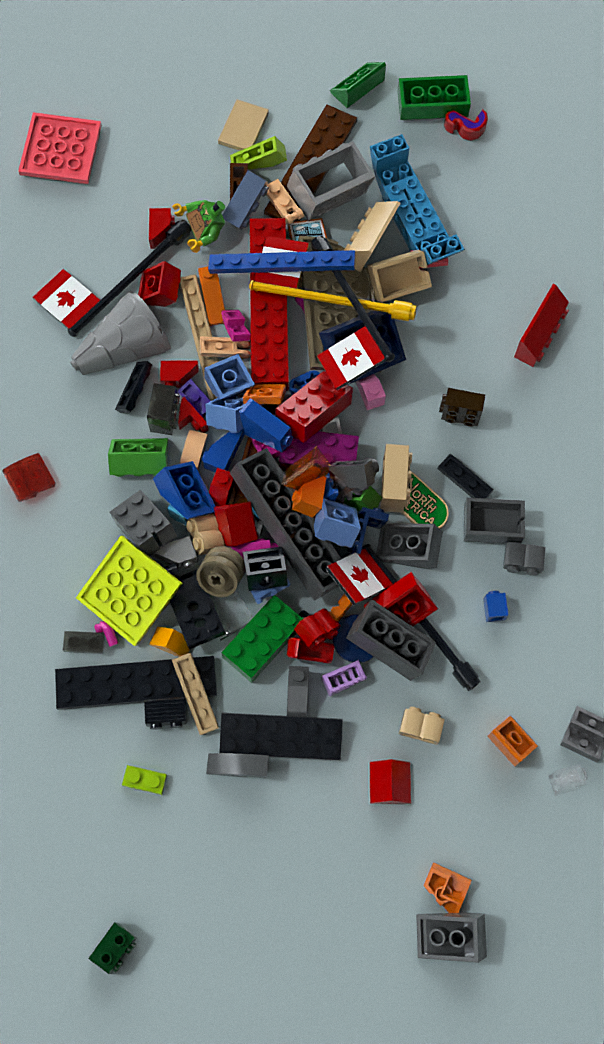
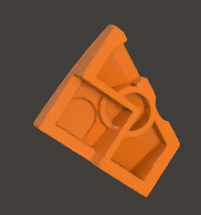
[424,862,472,913]

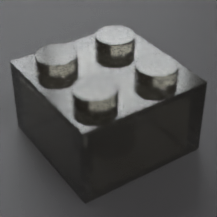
[147,383,181,435]

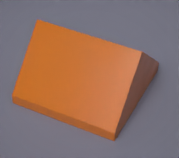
[488,716,538,766]

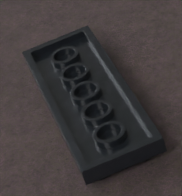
[219,712,343,760]

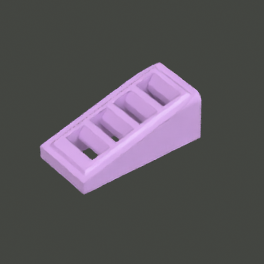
[322,660,367,696]

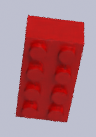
[275,371,353,443]

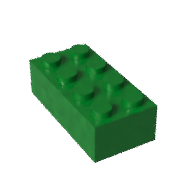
[397,75,471,120]
[221,595,303,683]

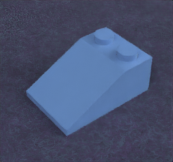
[205,390,264,433]

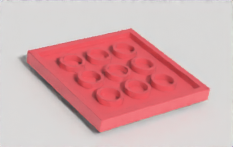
[18,112,102,184]

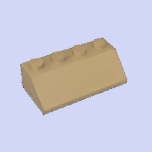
[344,201,400,272]

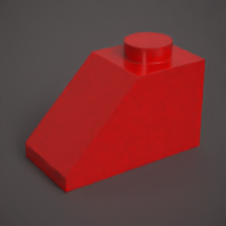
[149,208,175,249]
[160,360,199,390]
[209,468,235,506]

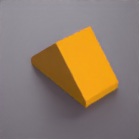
[149,626,190,657]

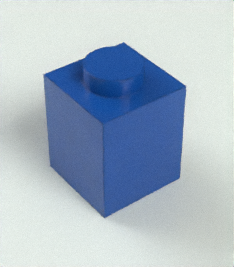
[483,591,508,622]

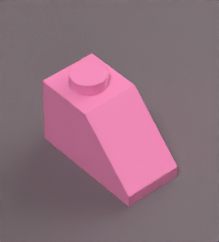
[356,374,386,410]

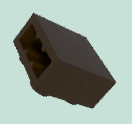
[439,388,485,427]

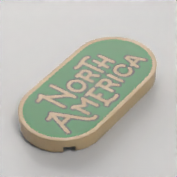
[402,471,449,529]

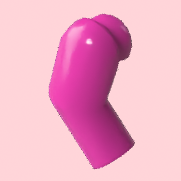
[94,621,118,647]

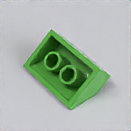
[108,438,168,477]

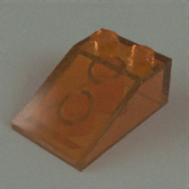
[282,446,331,490]

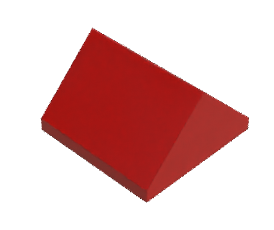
[214,501,258,547]
[370,759,411,804]

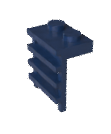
[348,507,389,555]

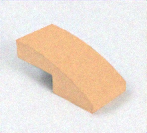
[179,430,208,470]

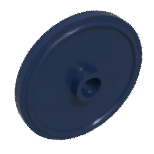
[333,614,374,663]

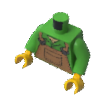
[172,200,225,253]

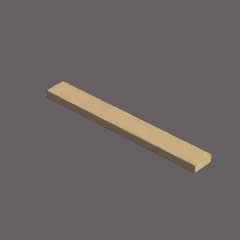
[179,274,219,401]

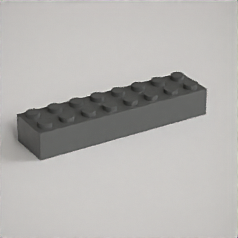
[230,448,341,601]

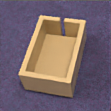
[367,250,432,303]
[380,444,412,513]

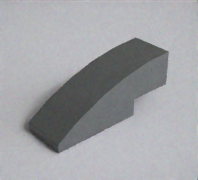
[206,753,269,778]

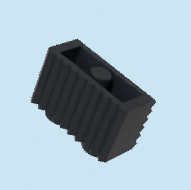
[144,697,187,730]

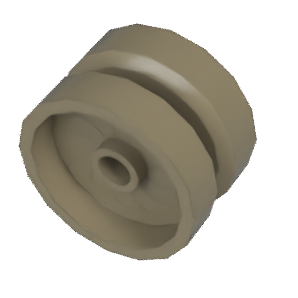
[197,546,246,597]

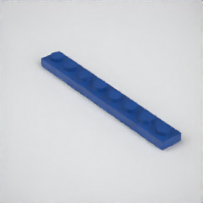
[208,250,356,274]

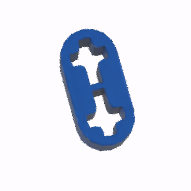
[289,370,320,395]

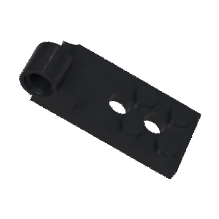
[163,563,226,650]

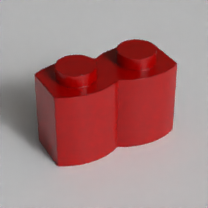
[294,608,341,648]

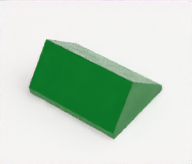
[329,62,386,108]

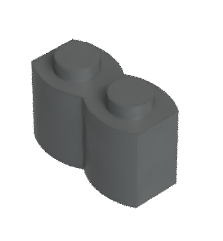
[503,542,546,576]

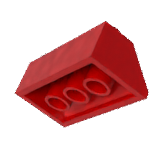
[514,284,569,367]

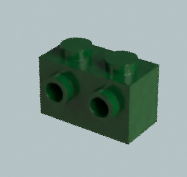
[88,922,137,974]

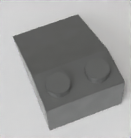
[376,523,443,568]
[416,913,487,963]

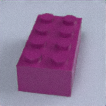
[279,431,359,477]

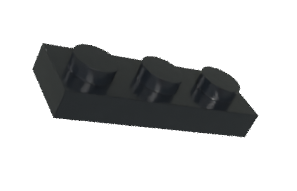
[115,361,153,413]
[437,453,494,499]

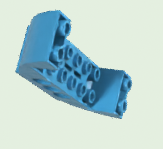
[370,134,465,265]

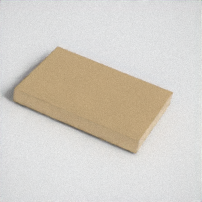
[218,99,269,151]

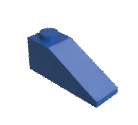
[202,429,245,473]

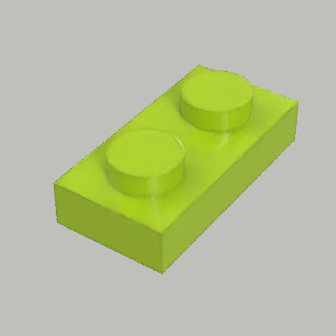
[122,765,167,795]

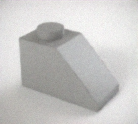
[154,536,198,569]

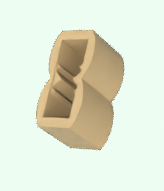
[186,513,224,555]
[398,707,445,745]

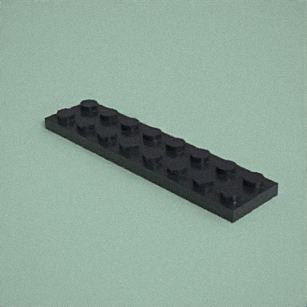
[55,656,217,710]

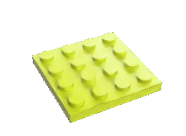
[76,535,183,646]

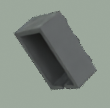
[110,490,177,557]
[463,498,525,544]

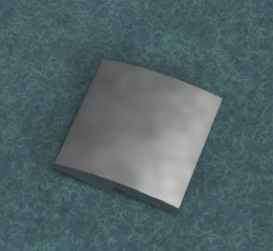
[560,706,604,763]

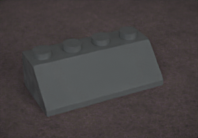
[346,600,436,681]

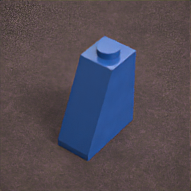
[239,399,293,452]

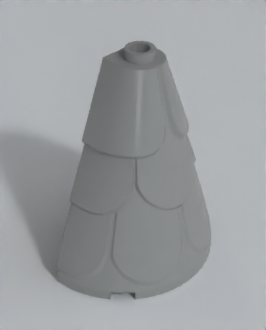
[70,291,171,375]

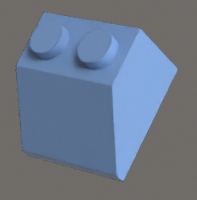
[204,354,255,400]
[314,498,361,547]

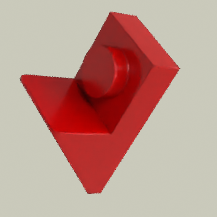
[178,397,209,433]

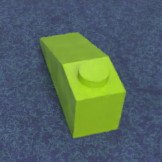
[230,136,287,170]

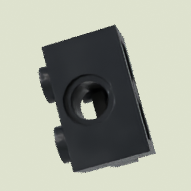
[243,546,288,591]

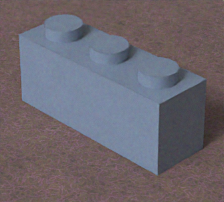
[222,170,269,230]

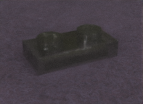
[62,631,105,654]

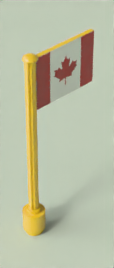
[249,236,417,321]

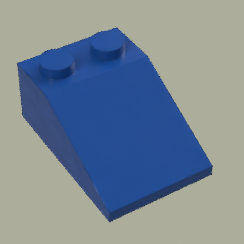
[153,461,215,520]

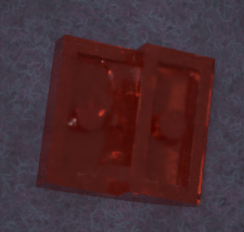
[2,453,56,502]

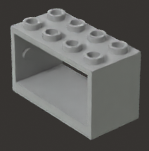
[287,141,375,221]

